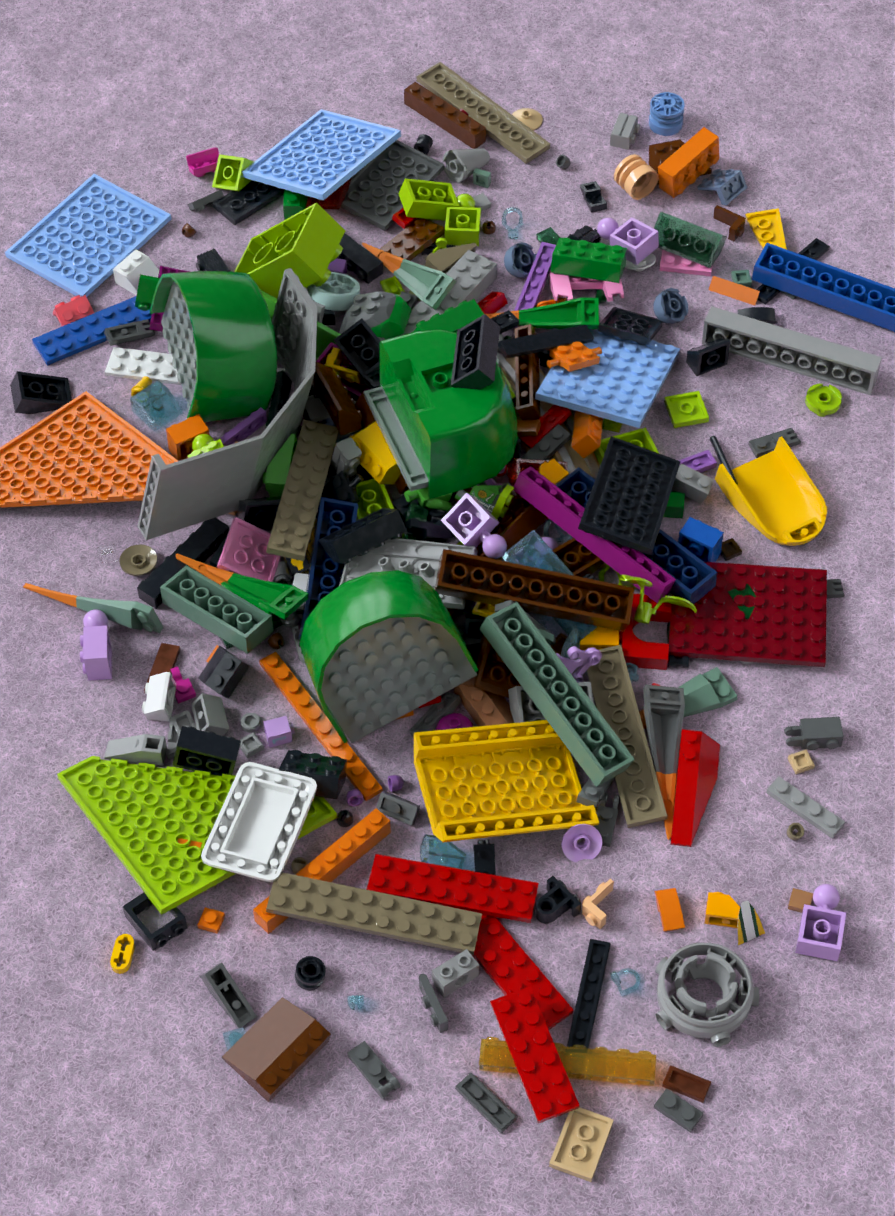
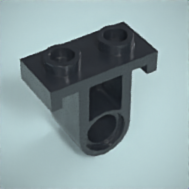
[536,876,581,924]

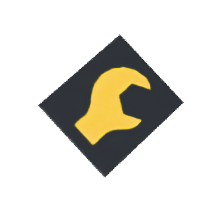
[285,555,310,576]

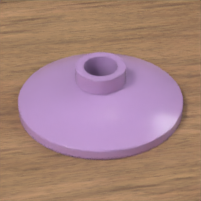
[561,824,602,862]

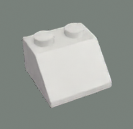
[113,249,159,295]
[142,672,177,722]

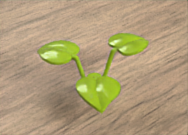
[620,575,697,624]

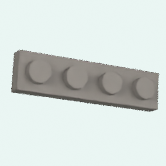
[766,776,845,839]

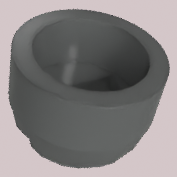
[556,154,570,169]

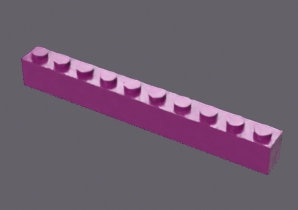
[513,466,676,603]

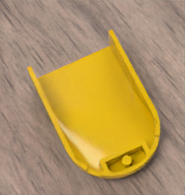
[715,436,827,546]

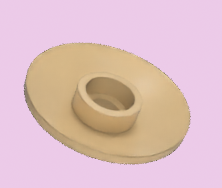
[512,108,543,130]

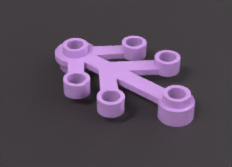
[556,646,602,682]

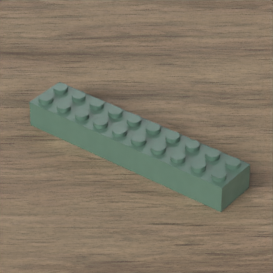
[480,602,635,787]

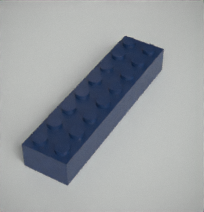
[299,497,358,639]

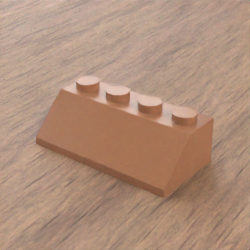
[454,677,514,726]

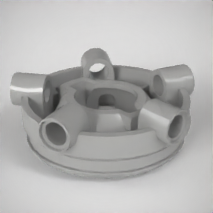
[655,942,759,1047]

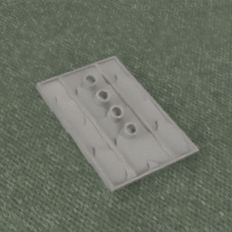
[339,538,478,609]

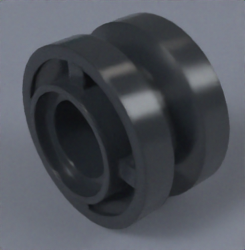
[295,956,326,991]

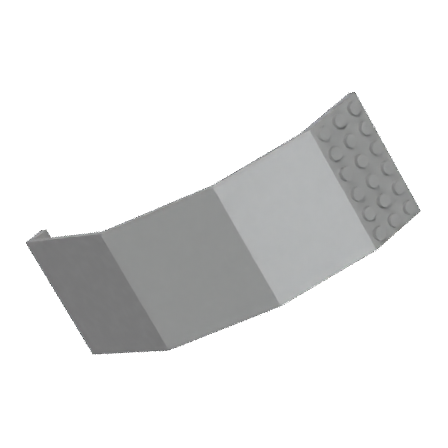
[137,268,317,540]

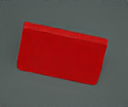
[477,291,508,314]

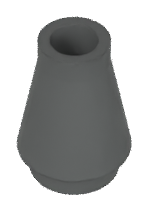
[273,562,292,585]

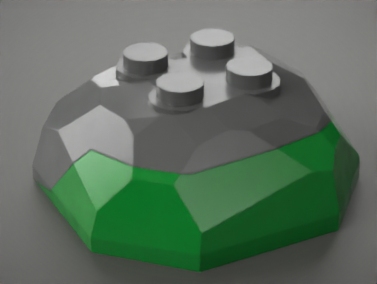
[339,291,412,339]

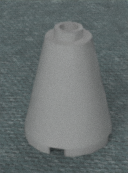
[443,148,490,183]

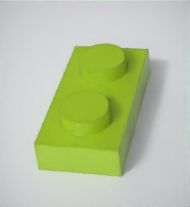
[491,484,514,520]

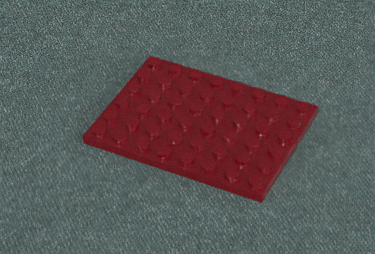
[668,561,827,667]

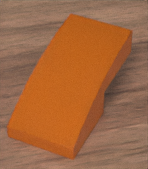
[654,888,685,932]

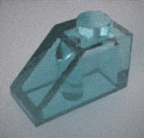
[420,834,466,869]

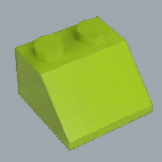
[212,154,254,191]

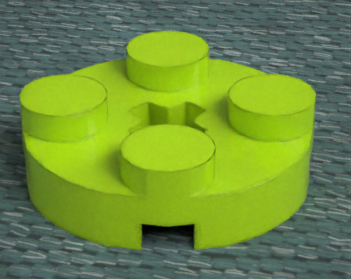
[805,384,842,417]

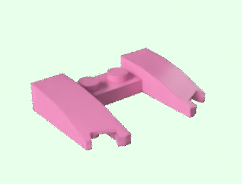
[549,271,624,302]

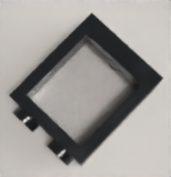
[122,893,188,951]

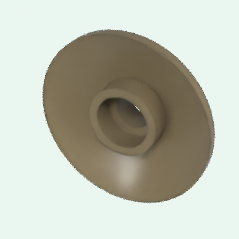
[119,544,157,576]

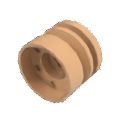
[614,154,659,200]

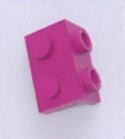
[186,147,219,177]

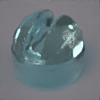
[347,995,364,1010]

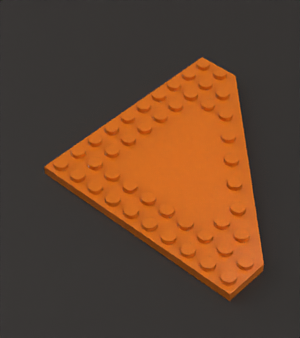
[0,391,178,508]

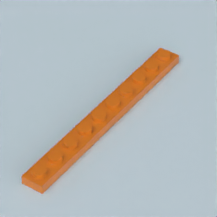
[259,651,383,801]

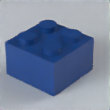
[678,517,724,562]

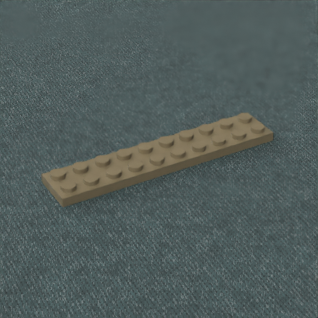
[416,62,550,164]
[266,420,339,561]
[587,645,667,828]
[266,871,482,955]

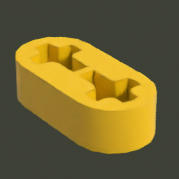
[110,934,135,974]

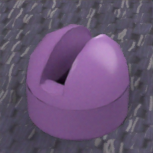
[388,775,404,792]
[346,789,364,807]

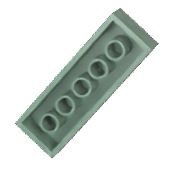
[160,565,273,654]

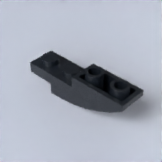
[402,518,458,544]

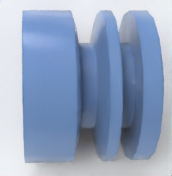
[649,92,685,136]

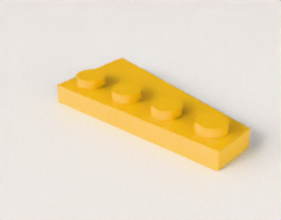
[745,208,787,250]

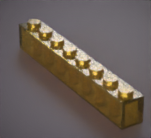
[479,1037,656,1086]

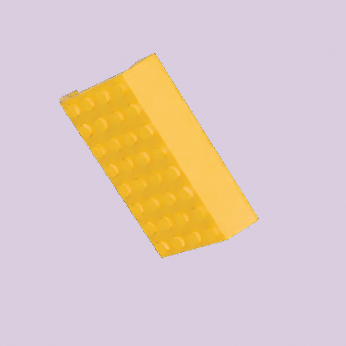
[414,720,599,842]

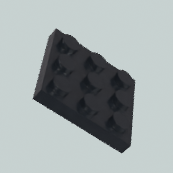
[598,307,663,345]

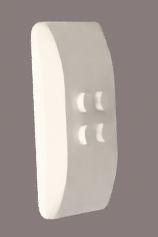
[201,762,317,882]

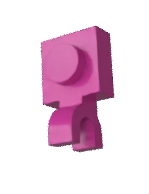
[170,666,196,704]

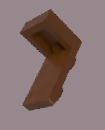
[713,205,746,242]

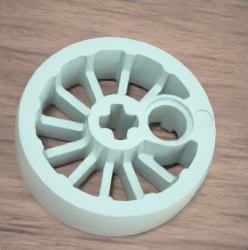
[308,272,360,311]

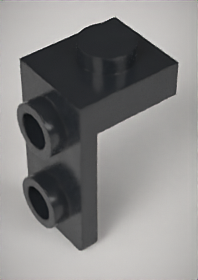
[473,839,496,875]

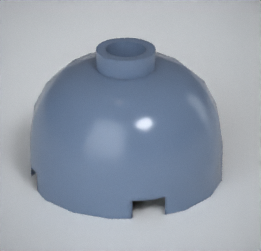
[504,242,537,278]
[653,288,688,324]

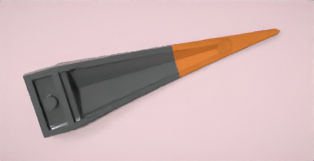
[643,684,685,840]

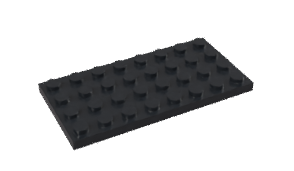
[578,436,681,555]

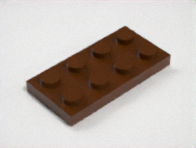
[380,218,445,261]

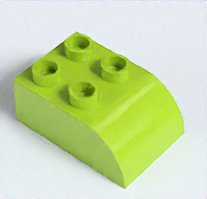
[234,203,346,299]

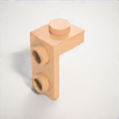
[582,879,614,929]

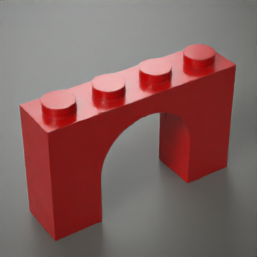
[619,594,672,670]

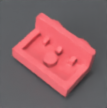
[53,295,94,326]

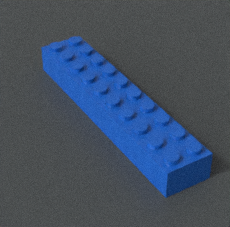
[752,243,895,332]

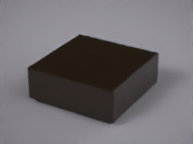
[721,538,742,561]

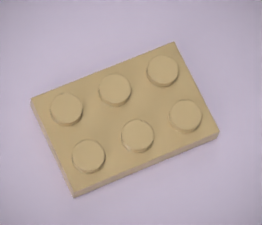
[549,1108,614,1182]

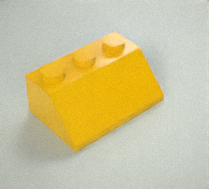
[353,421,401,484]

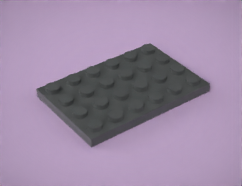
[331,140,445,231]

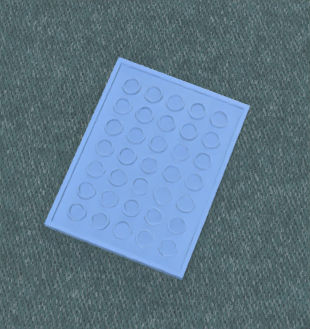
[242,109,401,200]
[5,174,172,297]
[535,329,680,428]

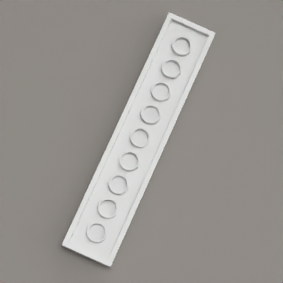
[105,347,286,385]

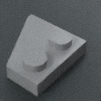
[166,710,197,759]

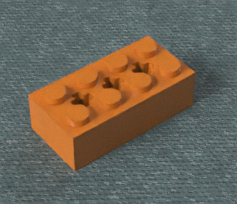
[658,127,719,198]

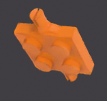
[547,341,602,372]

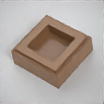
[788,888,813,913]

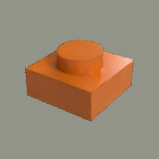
[197,907,225,934]

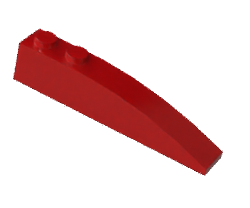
[670,729,720,847]

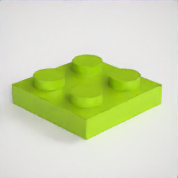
[664,391,709,428]

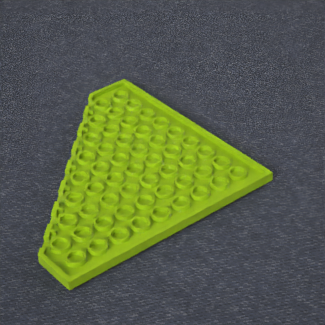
[57,756,337,915]

